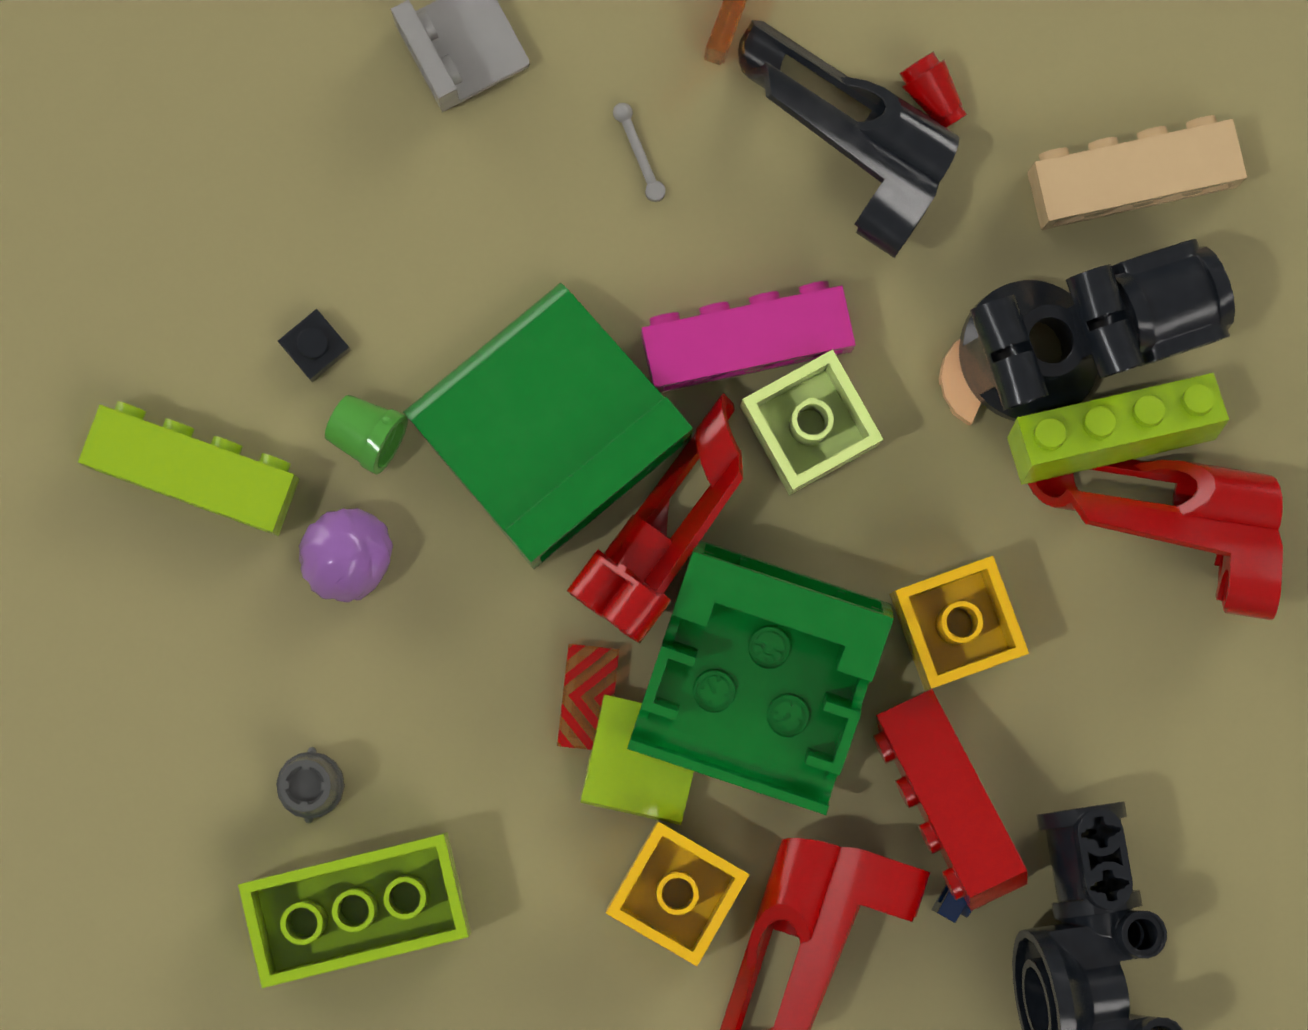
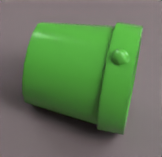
[325,395,408,475]

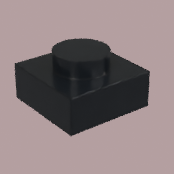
[278,309,351,382]

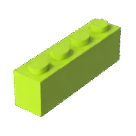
[1007,373,1229,485]
[78,401,300,536]

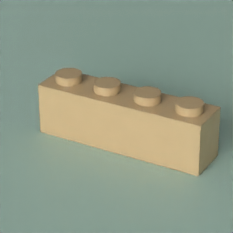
[1027,115,1247,230]

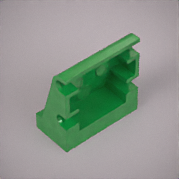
[403,283,693,569]
[627,540,894,815]

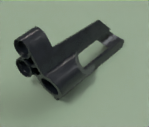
[738,20,960,258]

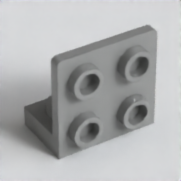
[391,0,530,112]

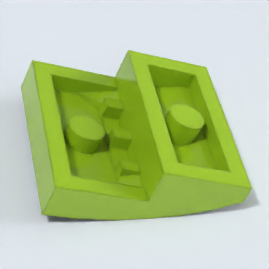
[580,695,694,825]

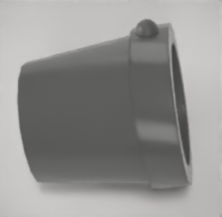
[276,747,345,823]

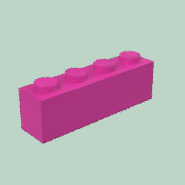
[641,281,856,393]

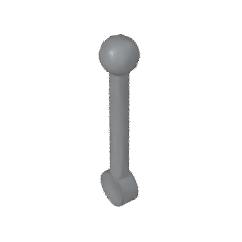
[613,103,666,202]

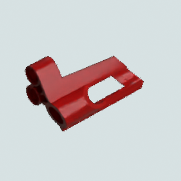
[567,393,743,644]
[1028,459,1283,621]
[720,838,931,1030]

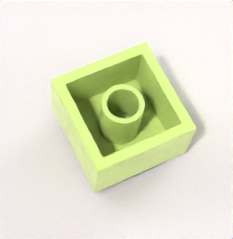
[740,349,884,495]

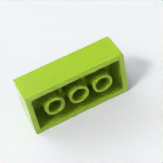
[238,832,471,988]

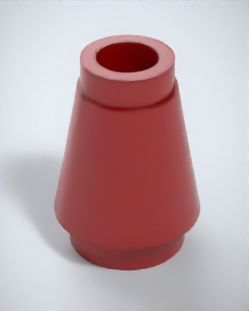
[899,51,967,128]

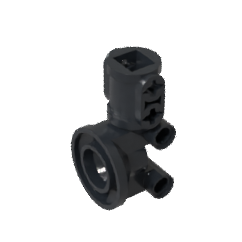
[959,239,1235,421]
[1012,801,1183,1030]

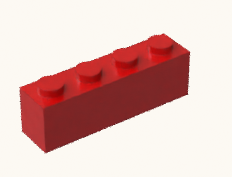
[873,689,1028,911]

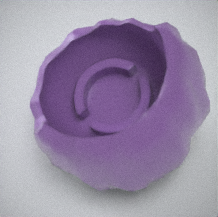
[299,508,393,602]

